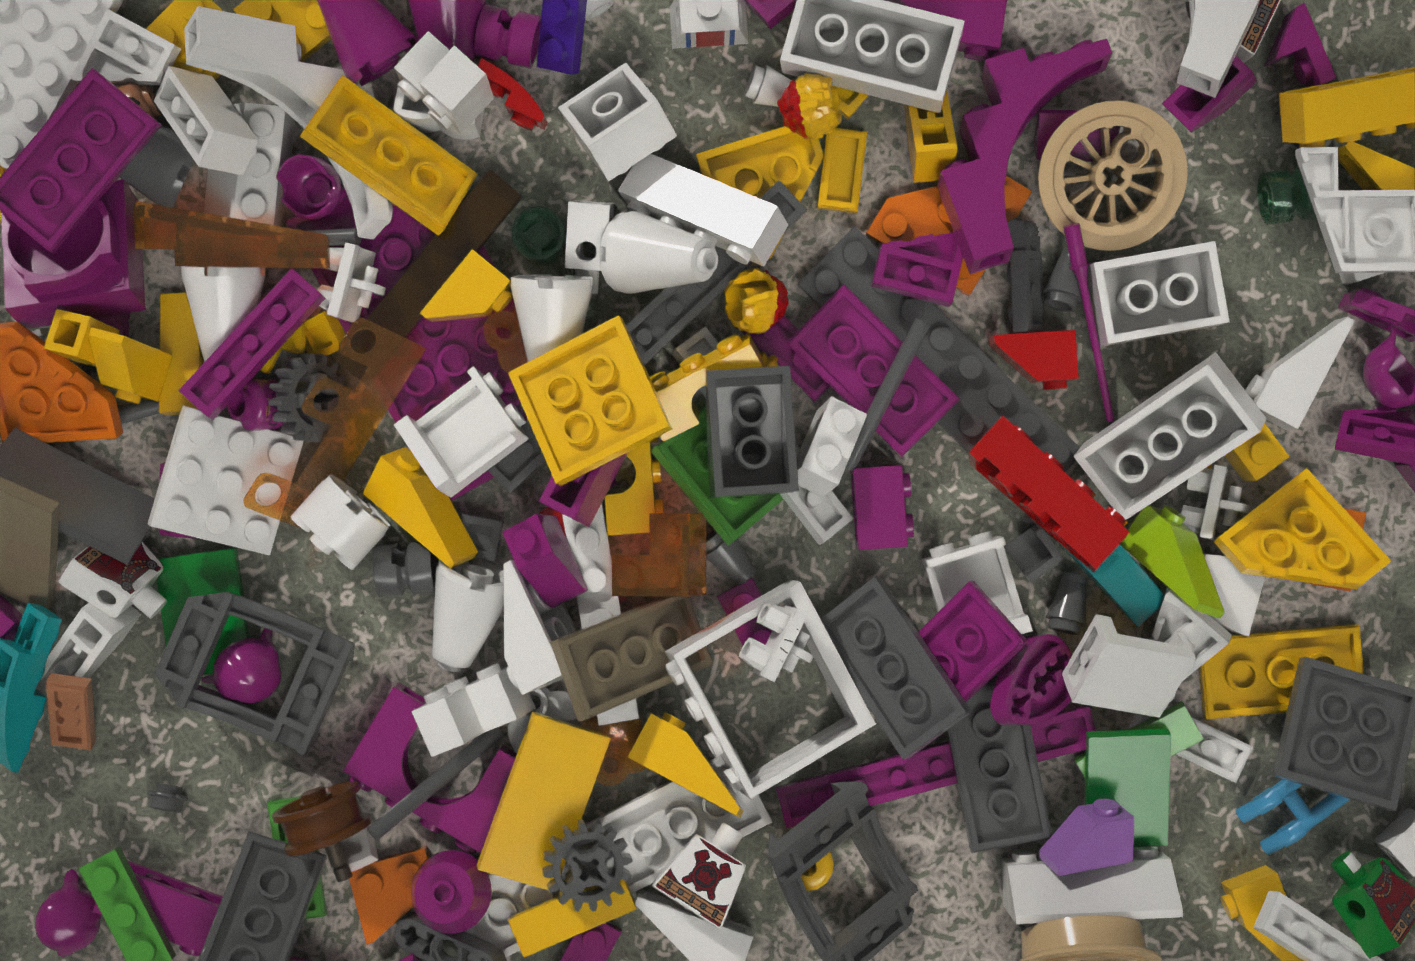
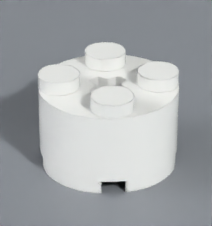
[290,474,391,570]

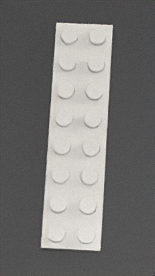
[466,748,772,961]

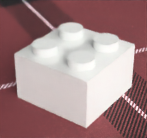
[558,63,677,181]

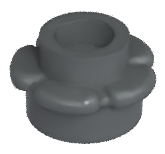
[147,784,188,813]

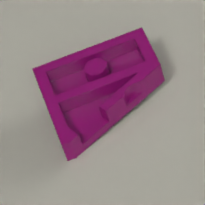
[871,232,963,307]
[1338,288,1415,342]
[1335,406,1415,466]

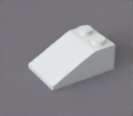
[504,560,577,695]

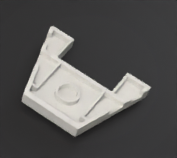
[1295,147,1415,273]

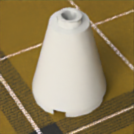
[600,211,718,294]
[181,265,266,362]
[510,274,593,362]
[432,559,504,672]

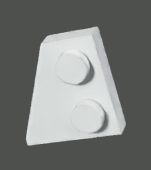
[70,8,181,85]
[1150,587,1232,680]

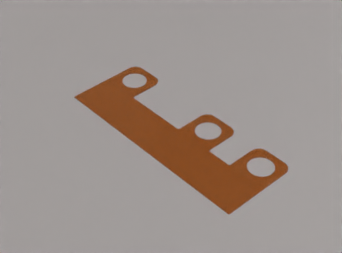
[243,318,427,532]

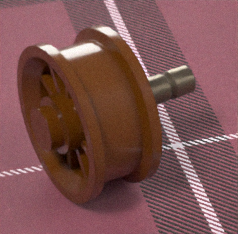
[272,781,373,882]

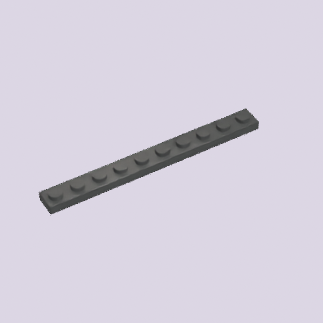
[488,180,807,493]

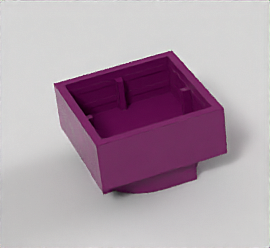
[1,179,146,329]

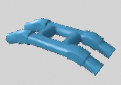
[1236,779,1350,855]

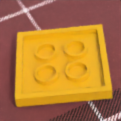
[508,315,673,486]

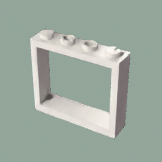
[665,580,876,799]

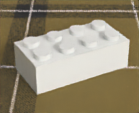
[780,0,965,113]
[1073,352,1267,520]

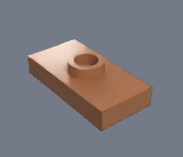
[46,673,96,750]

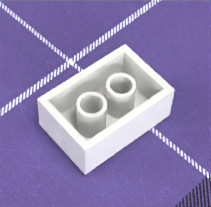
[1087,241,1230,347]

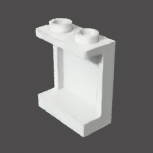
[394,366,529,498]
[922,531,1033,634]
[1062,614,1196,718]

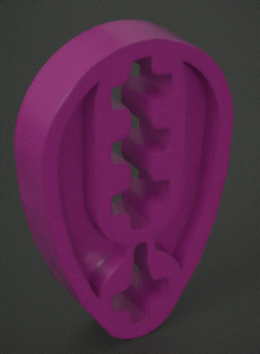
[990,634,1072,725]

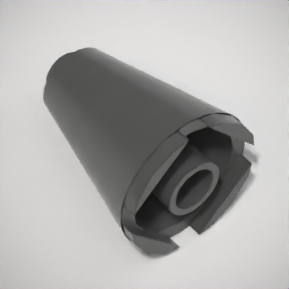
[119,127,194,212]

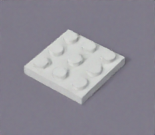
[147,405,303,555]

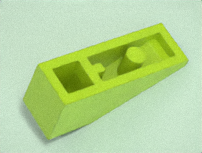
[1120,505,1225,619]

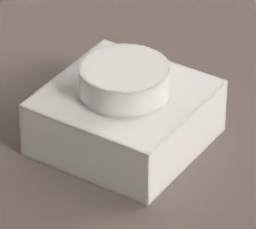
[340,824,379,872]

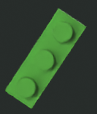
[78,847,177,961]

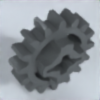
[269,353,350,442]
[542,819,633,912]

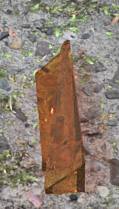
[134,201,330,269]

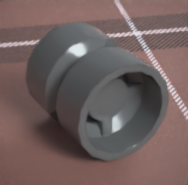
[373,542,438,597]

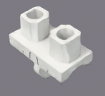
[317,242,386,324]
[1181,465,1251,540]
[739,603,814,682]

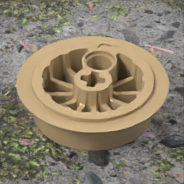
[1038,100,1188,251]
[1019,915,1162,961]

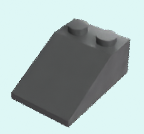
[706,366,799,498]

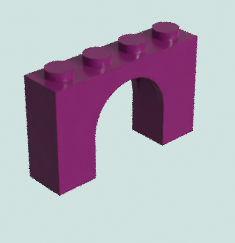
[343,683,517,854]

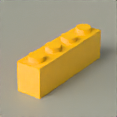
[1279,67,1415,148]

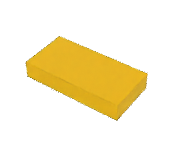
[817,128,868,214]

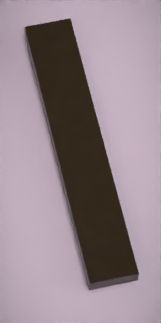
[334,170,523,385]

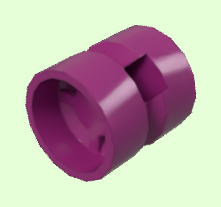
[474,3,541,69]

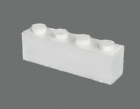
[618,154,788,267]

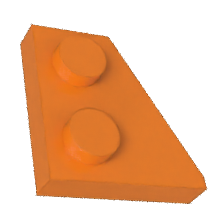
[349,846,430,945]

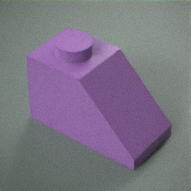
[1039,799,1134,876]

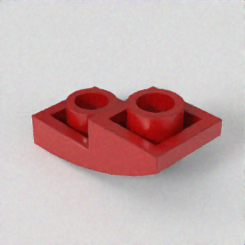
[478,58,548,131]

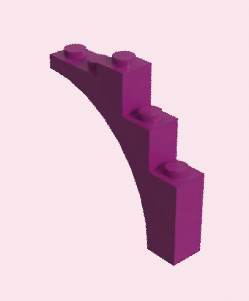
[937,38,1113,274]

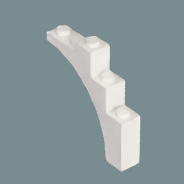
[1177,0,1260,98]
[184,6,393,240]

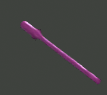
[1063,223,1115,422]

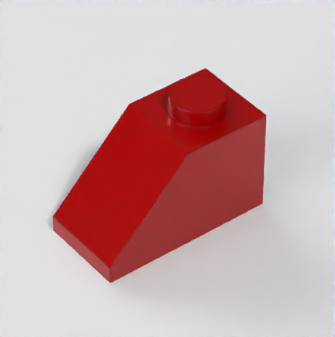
[988,330,1079,390]

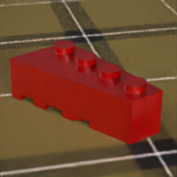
[969,415,1130,573]

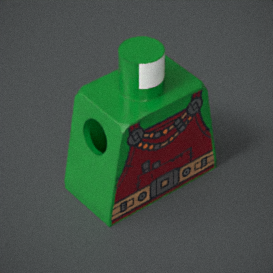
[1331,851,1415,959]

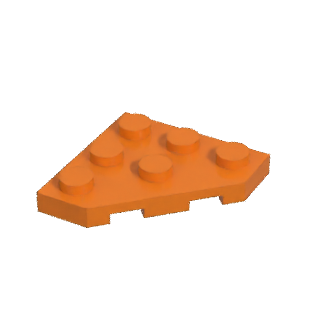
[865,176,1032,296]
[0,322,124,443]

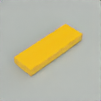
[159,293,204,415]
[508,879,637,958]

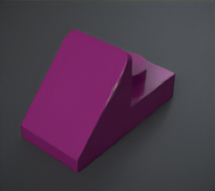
[1264,3,1336,87]

